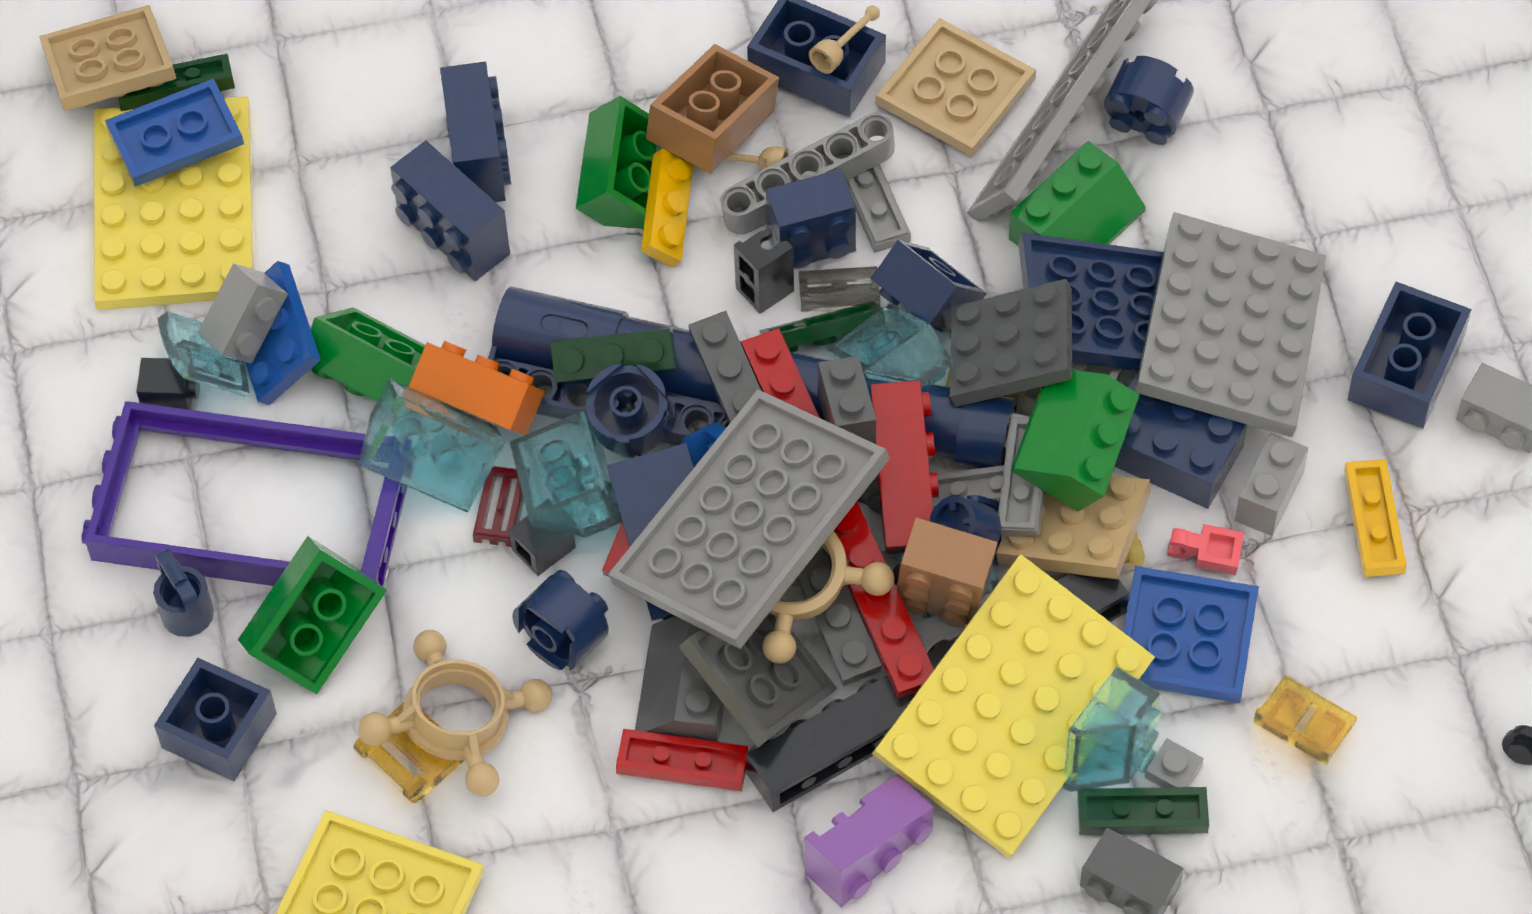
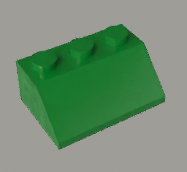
[575,96,664,229]
[1009,141,1146,246]
[311,307,427,414]
[1010,370,1139,511]
[238,536,387,694]

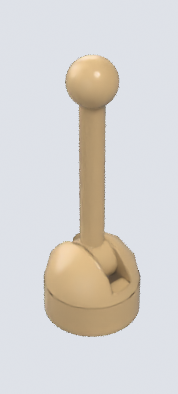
[809,5,880,74]
[725,146,789,170]

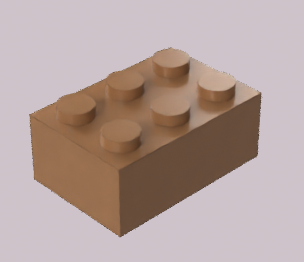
[646,44,779,174]
[897,517,998,627]

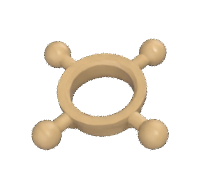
[762,531,894,664]
[358,630,552,797]

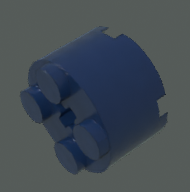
[1104,56,1194,145]
[586,363,672,458]
[512,569,609,671]

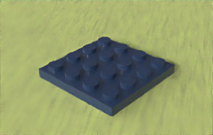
[1018,233,1163,371]

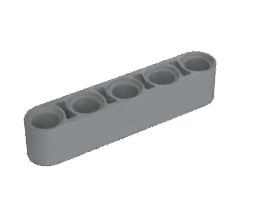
[721,113,895,234]

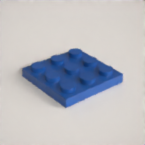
[1123,566,1259,703]

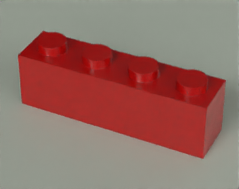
[870,380,939,554]

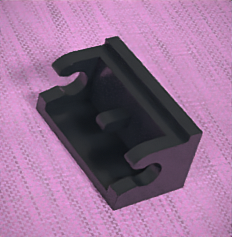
[734,229,794,314]

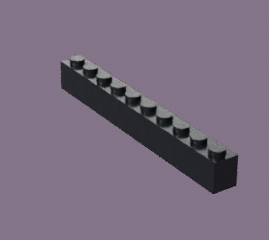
[745,573,1129,812]

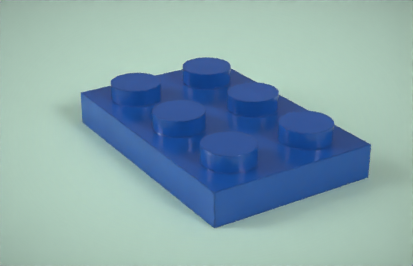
[105,78,244,187]
[245,261,321,405]

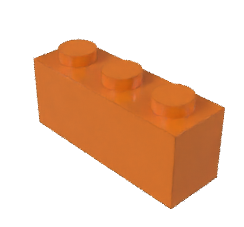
[409,341,545,436]

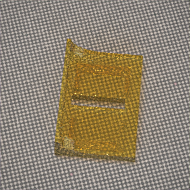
[1253,675,1358,765]

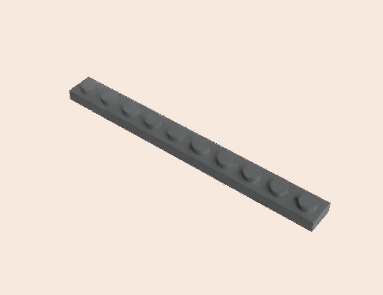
[688,311,882,686]

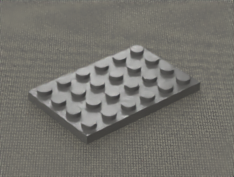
[1135,212,1326,437]
[608,389,890,649]

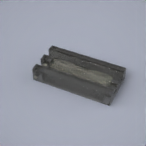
[798,266,880,312]

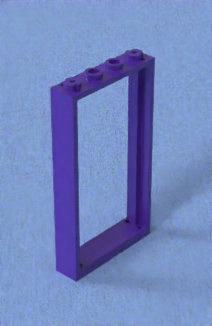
[81,401,414,586]

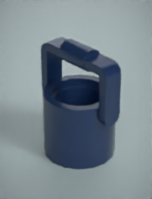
[930,495,1002,566]
[153,548,214,637]

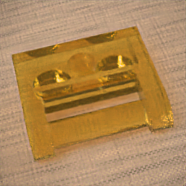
[353,702,465,803]

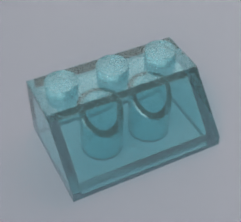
[826,303,955,387]
[359,379,506,513]
[509,411,623,537]
[1063,667,1162,792]

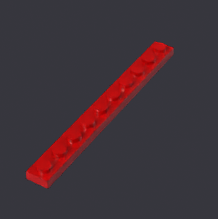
[741,328,934,699]

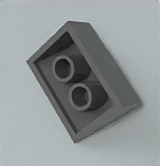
[635,616,724,742]

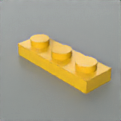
[641,148,693,267]
[1344,459,1407,577]

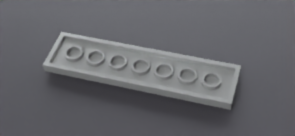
[967,0,1158,222]

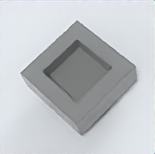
[1145,738,1204,787]

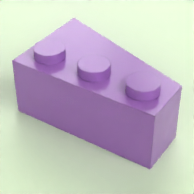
[804,774,934,908]

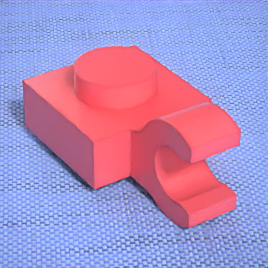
[1167,524,1244,576]

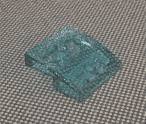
[157,311,250,396]

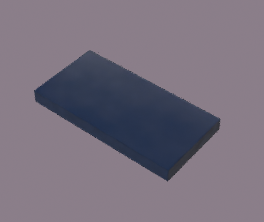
[606,443,694,621]

